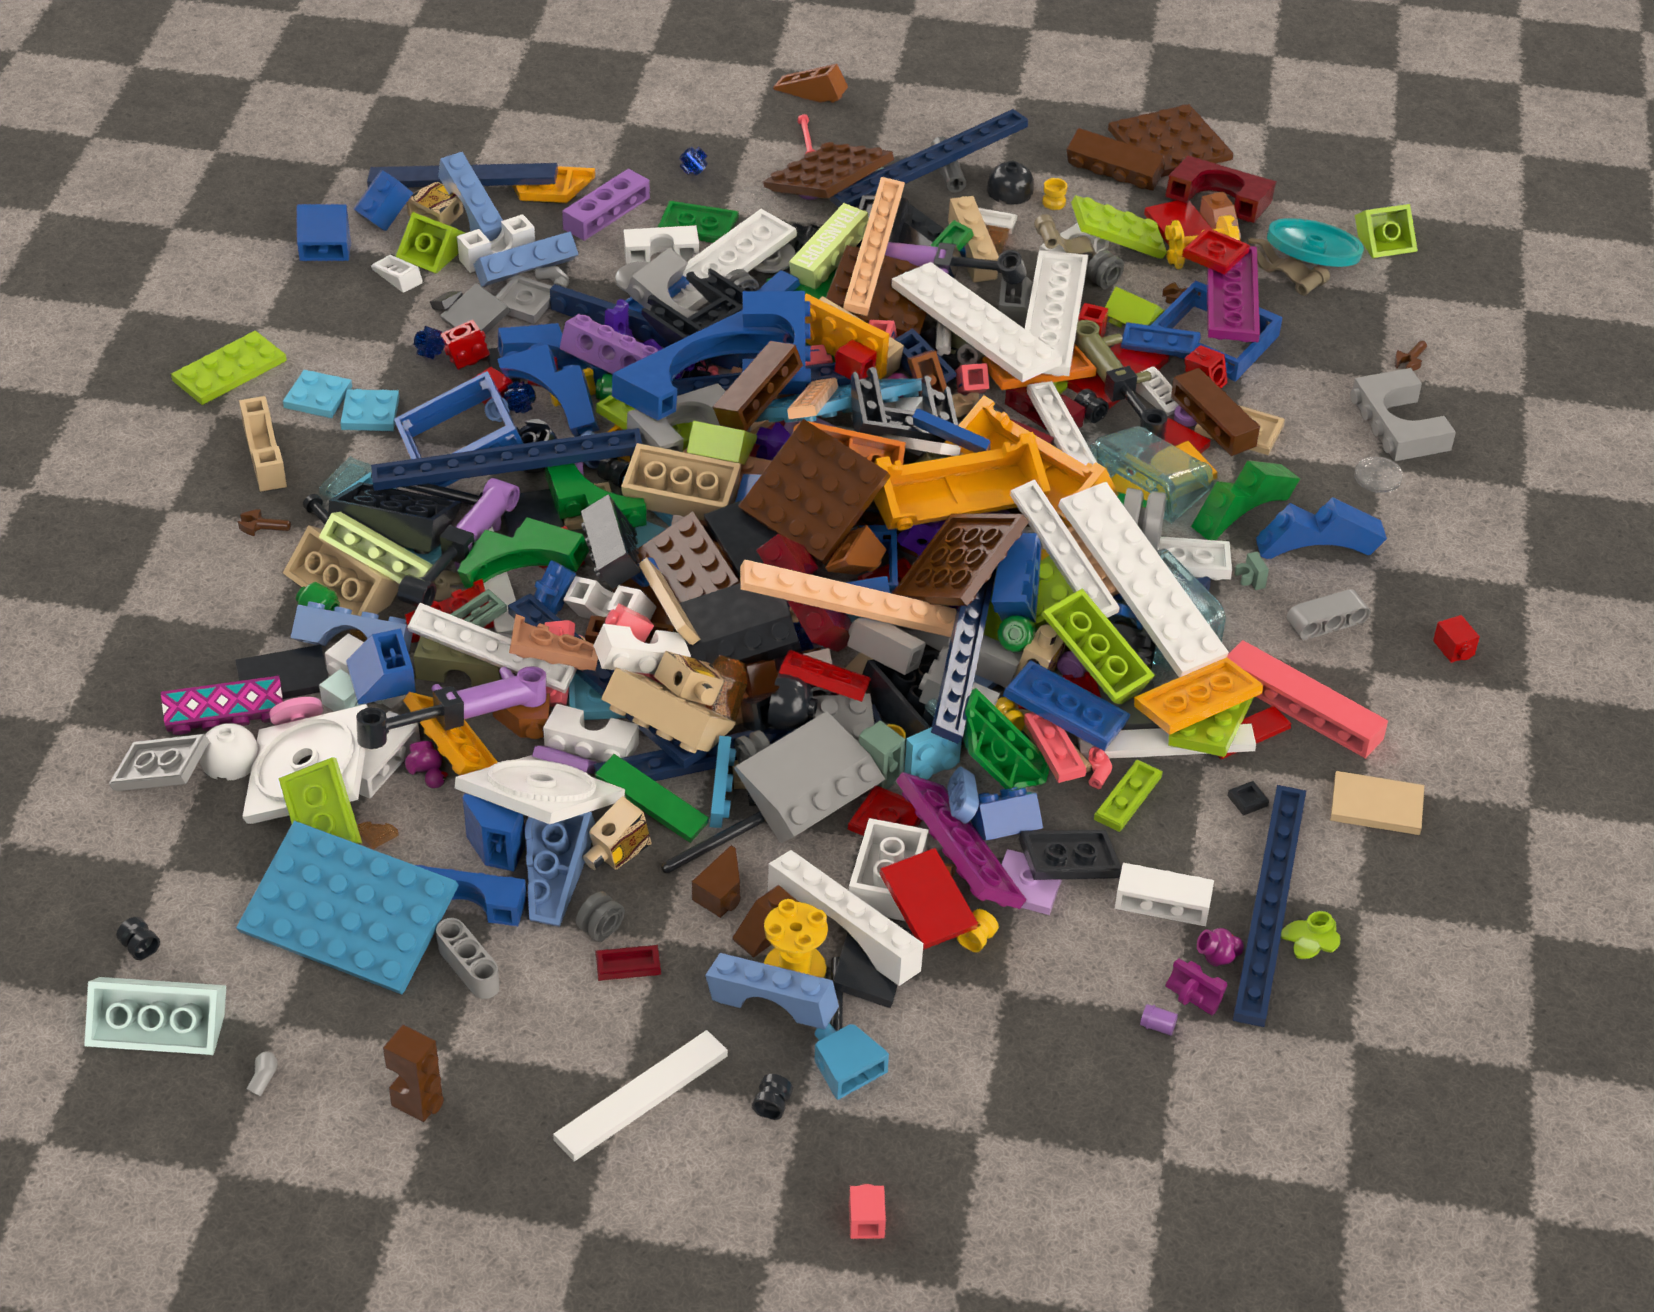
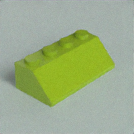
[1041,588,1155,705]

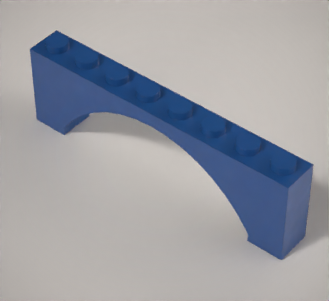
[612,310,794,421]

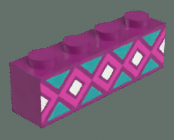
[161,676,283,735]

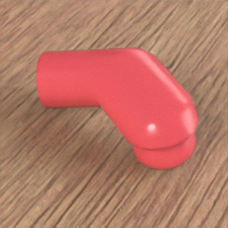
[1088,746,1112,789]

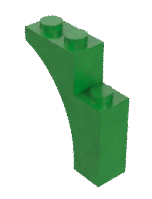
[1191,461,1300,540]
[545,463,647,527]
[457,517,589,589]

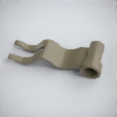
[1034,214,1097,257]
[1248,238,1330,296]

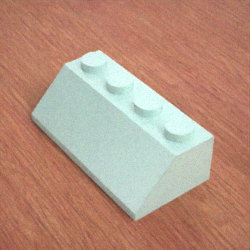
[84,977,226,1055]

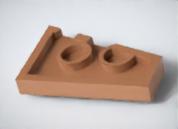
[509,614,598,671]

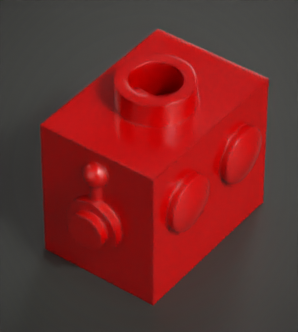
[441,319,490,369]
[1184,345,1227,389]

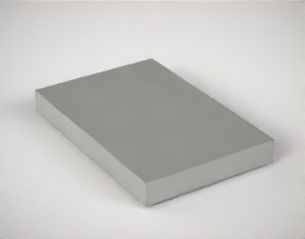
[109,734,210,791]

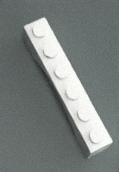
[768,850,923,986]

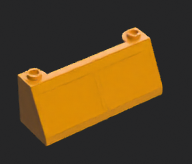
[944,395,1119,528]
[874,432,1051,530]

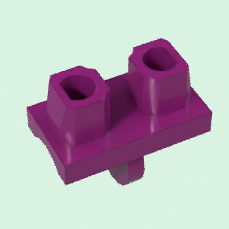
[1165,958,1227,1015]

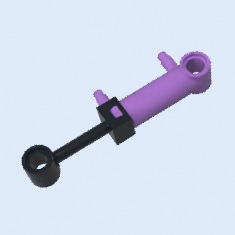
[885,242,1027,284]
[397,478,520,607]
[356,666,546,749]

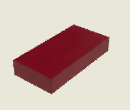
[595,945,661,981]

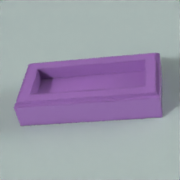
[532,746,597,774]

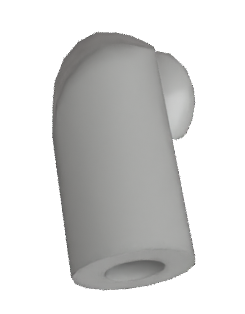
[535,266,569,288]
[246,1052,278,1097]

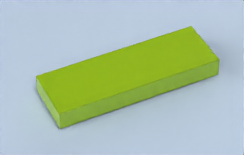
[1094,760,1163,832]

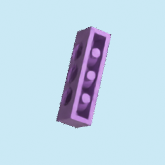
[562,169,650,241]
[559,314,658,373]

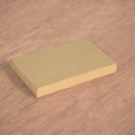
[1195,405,1285,455]
[1330,771,1424,835]

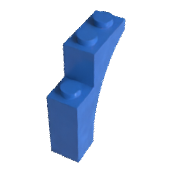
[497,323,608,386]
[498,344,600,437]
[1256,497,1387,559]

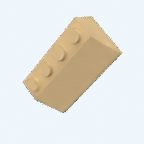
[621,443,741,520]
[283,525,400,616]
[601,668,735,753]

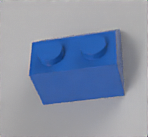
[353,170,413,231]

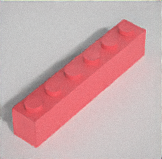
[1227,640,1388,759]

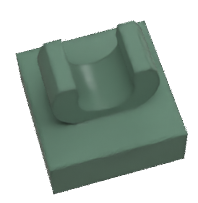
[1234,552,1269,590]

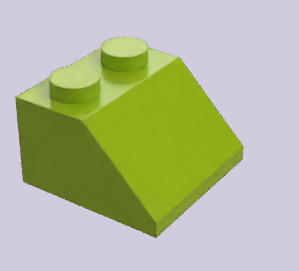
[1355,204,1418,258]
[396,212,465,274]
[1105,286,1165,328]
[687,421,757,465]

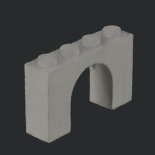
[626,247,698,318]
[1350,368,1456,461]
[627,383,751,452]
[847,617,950,675]
[919,634,1023,709]

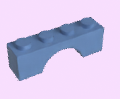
[438,152,503,241]
[473,231,579,287]
[291,602,413,653]
[705,953,839,1030]

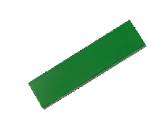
[595,754,709,843]

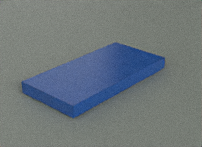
[1003,660,1131,751]

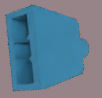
[815,1023,889,1100]

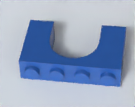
[743,291,811,394]

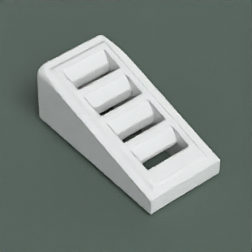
[371,255,422,293]
[1136,366,1179,416]

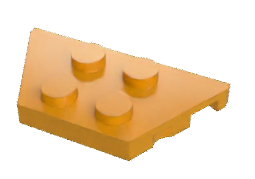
[512,166,595,203]

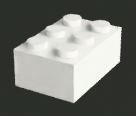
[849,818,929,921]

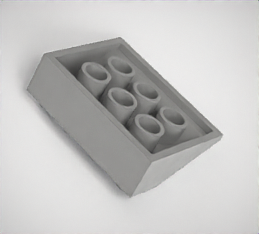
[734,711,885,844]

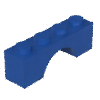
[415,865,527,926]

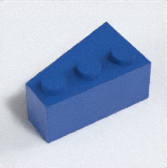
[991,533,1042,623]

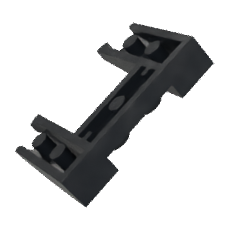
[641,268,746,345]
[851,367,958,443]

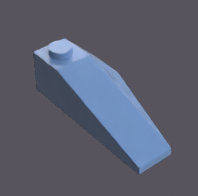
[525,812,596,927]

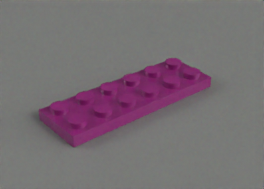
[1207,246,1260,342]
[896,772,1027,909]

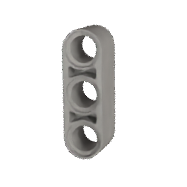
[1287,589,1371,640]
[436,918,500,999]

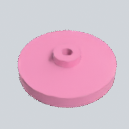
[269,697,323,725]

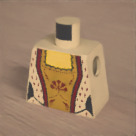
[407,182,463,226]
[1014,625,1066,678]
[654,651,724,706]
[583,796,652,870]

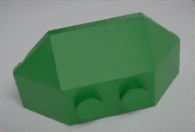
[963,688,1050,789]

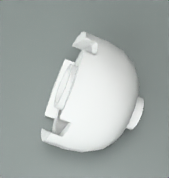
[200,723,259,780]

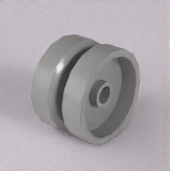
[1123,488,1166,552]

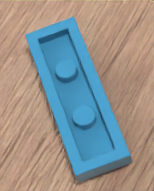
[709,736,736,828]

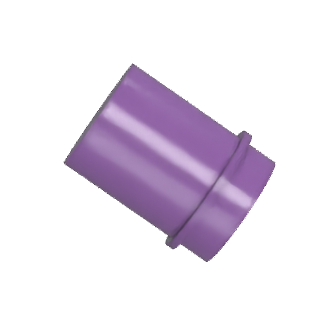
[1140,1004,1178,1035]

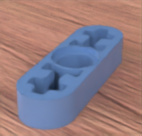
[947,767,979,824]

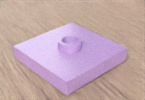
[1002,849,1062,915]

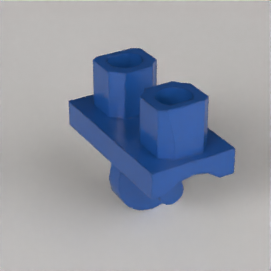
[534,560,576,615]

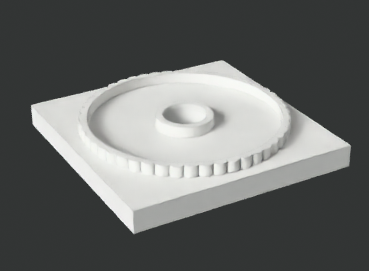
[243,704,368,824]
[454,755,625,824]

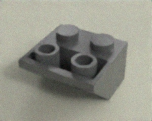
[999,277,1033,329]

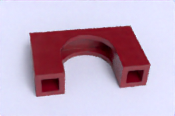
[1165,156,1276,223]
[756,533,852,652]

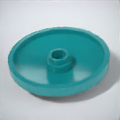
[1267,218,1364,267]

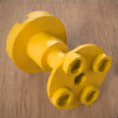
[1165,215,1240,269]
[764,899,828,979]

